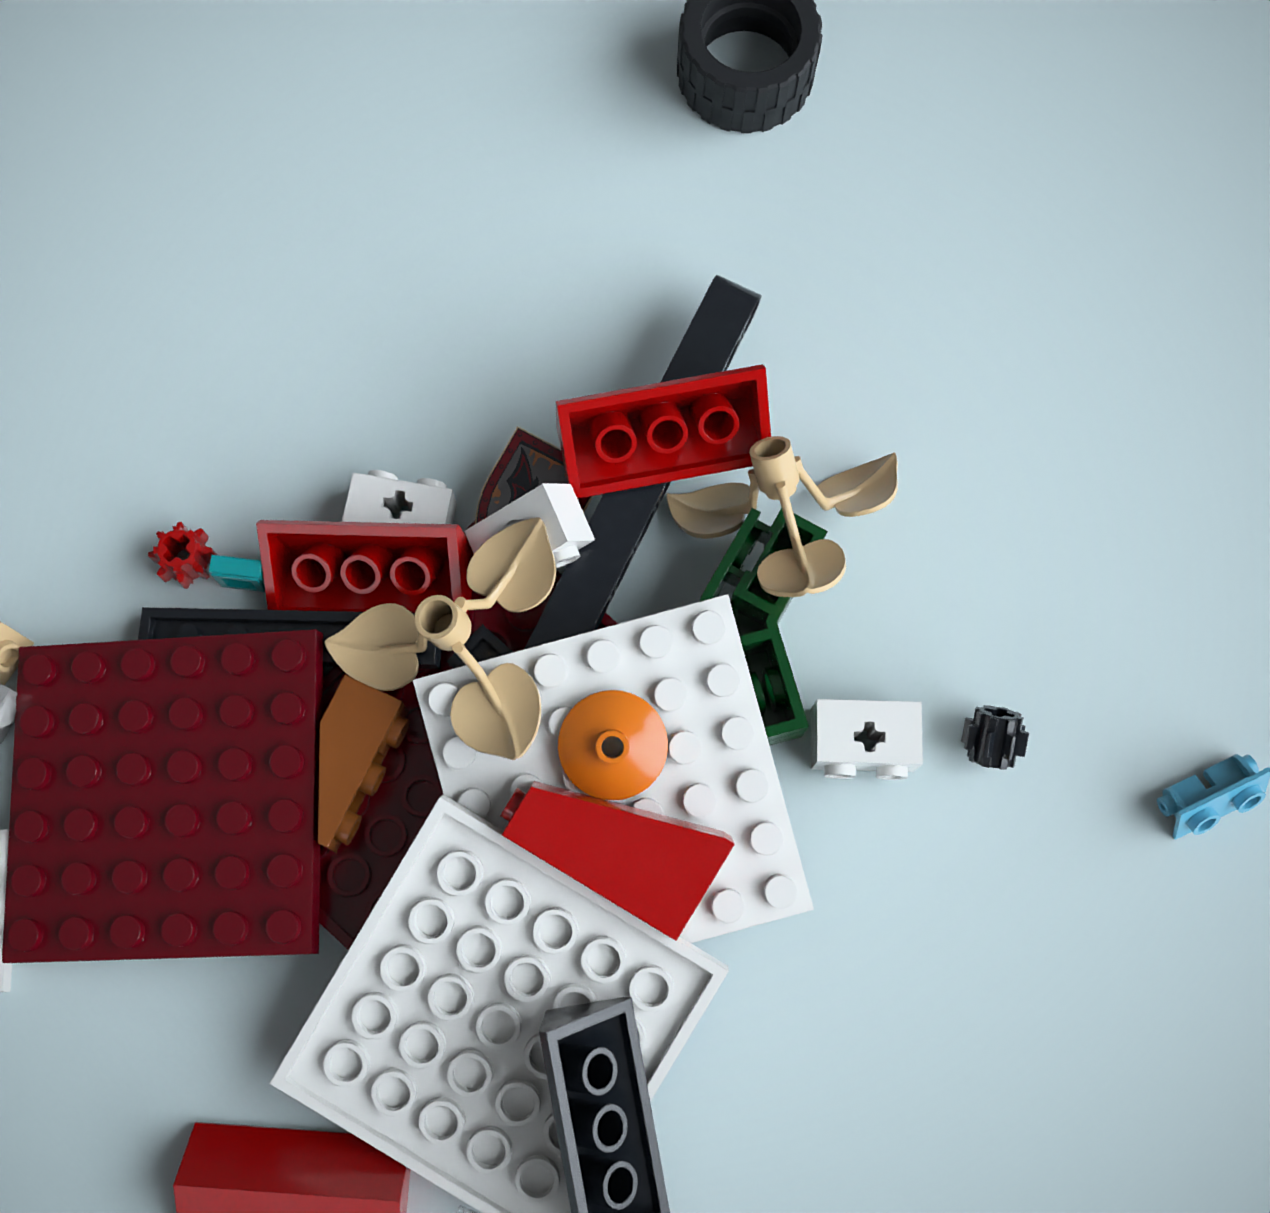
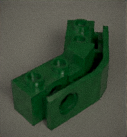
[700,508,828,746]

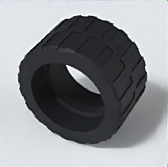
[677,0,823,133]

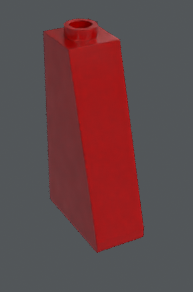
[500,781,735,941]

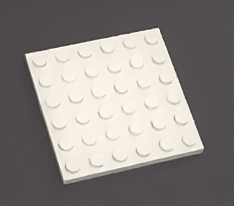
[413,594,814,943]
[269,795,729,1213]

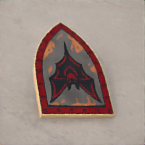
[475,426,593,524]

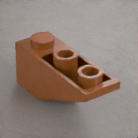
[318,675,410,853]

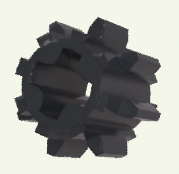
[961,705,1029,770]

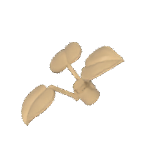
[667,436,898,597]
[325,517,556,760]

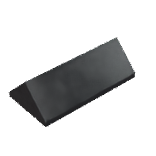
[539,997,670,1213]

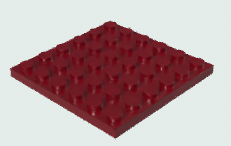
[2,629,323,963]

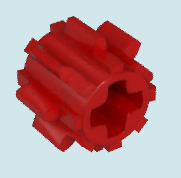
[148,522,217,589]

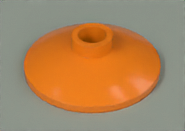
[558,690,668,800]

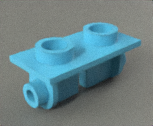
[1157,754,1270,840]

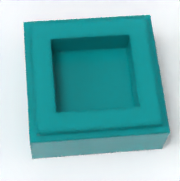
[209,555,265,592]

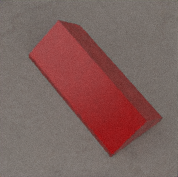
[556,364,771,499]
[256,520,474,616]
[173,1122,411,1213]

